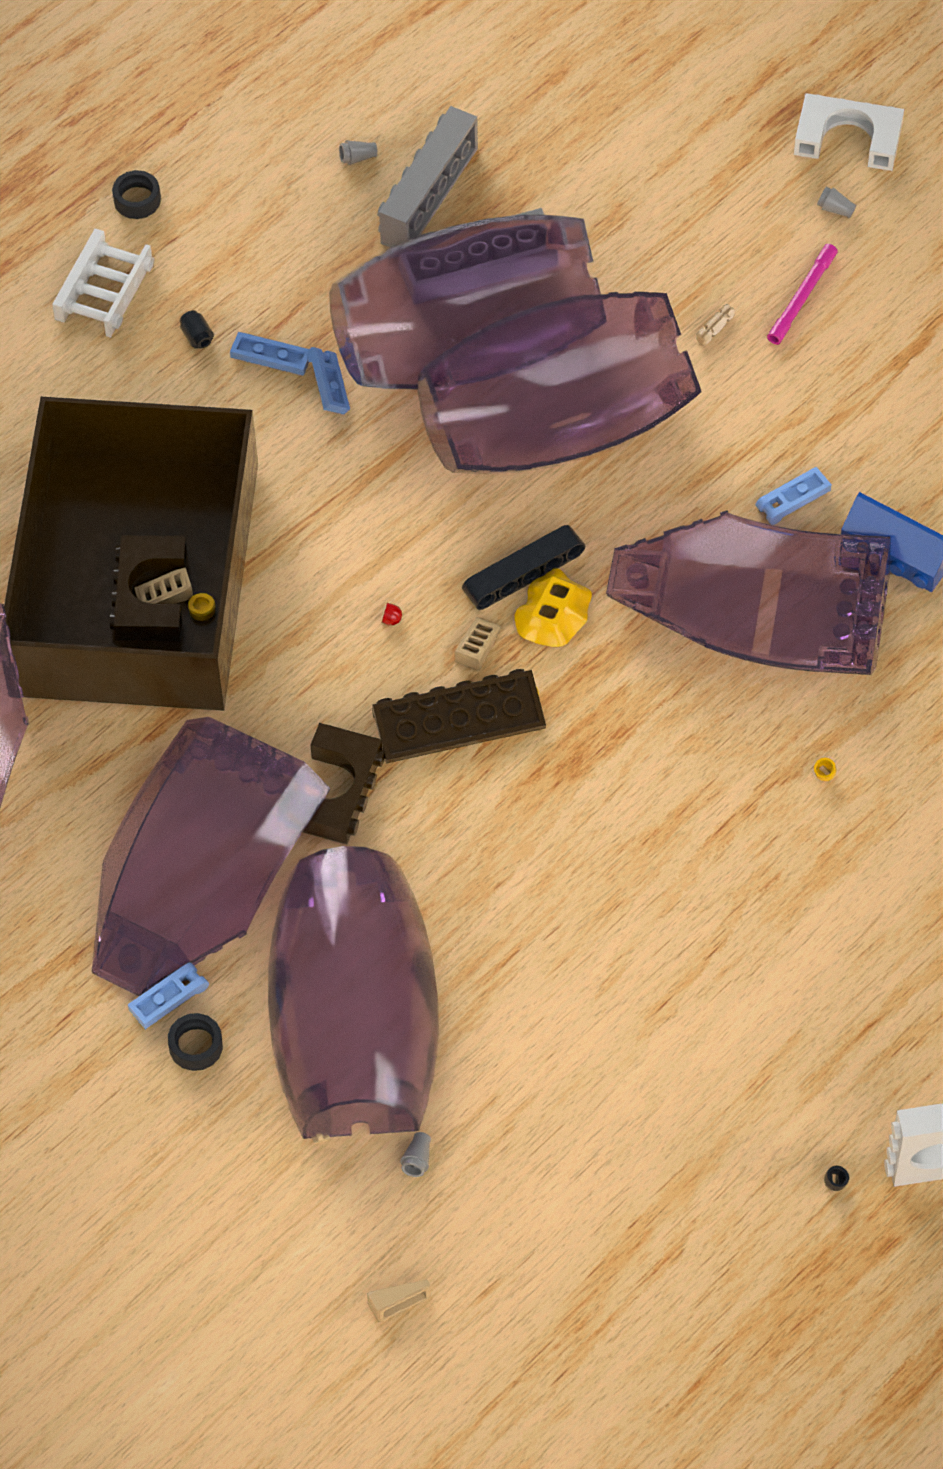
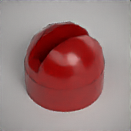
[381,602,402,625]

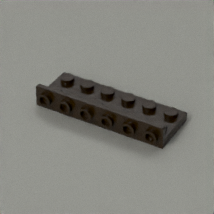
[372,669,546,764]

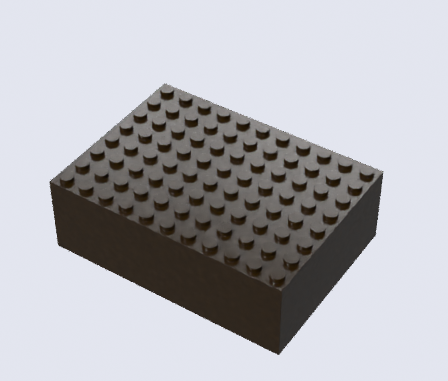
[0,396,258,711]

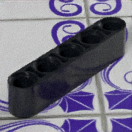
[462,525,586,610]

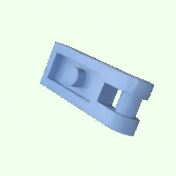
[755,467,832,525]
[128,962,209,1029]

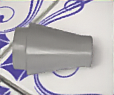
[339,140,377,165]
[817,187,857,219]
[400,1132,431,1177]

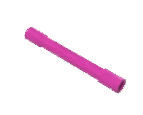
[767,244,838,345]

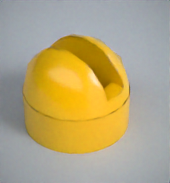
[814,757,837,781]

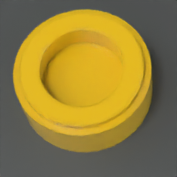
[188,593,216,621]

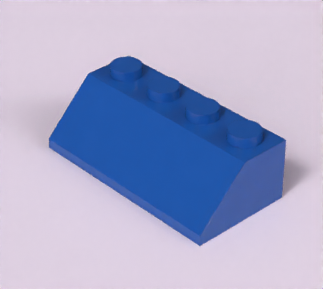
[840,492,943,592]

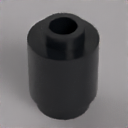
[180,310,214,349]

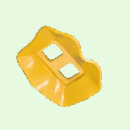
[514,568,592,647]

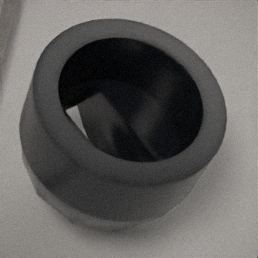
[824,1165,849,1191]

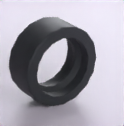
[112,170,161,219]
[168,1013,223,1071]

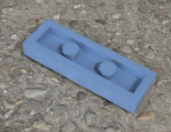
[230,332,309,376]

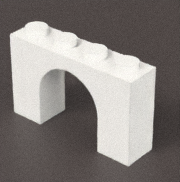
[794,93,904,171]
[884,1104,943,1187]

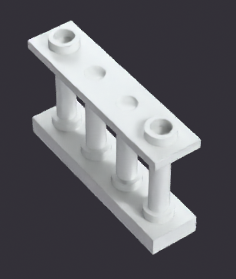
[52,228,154,338]

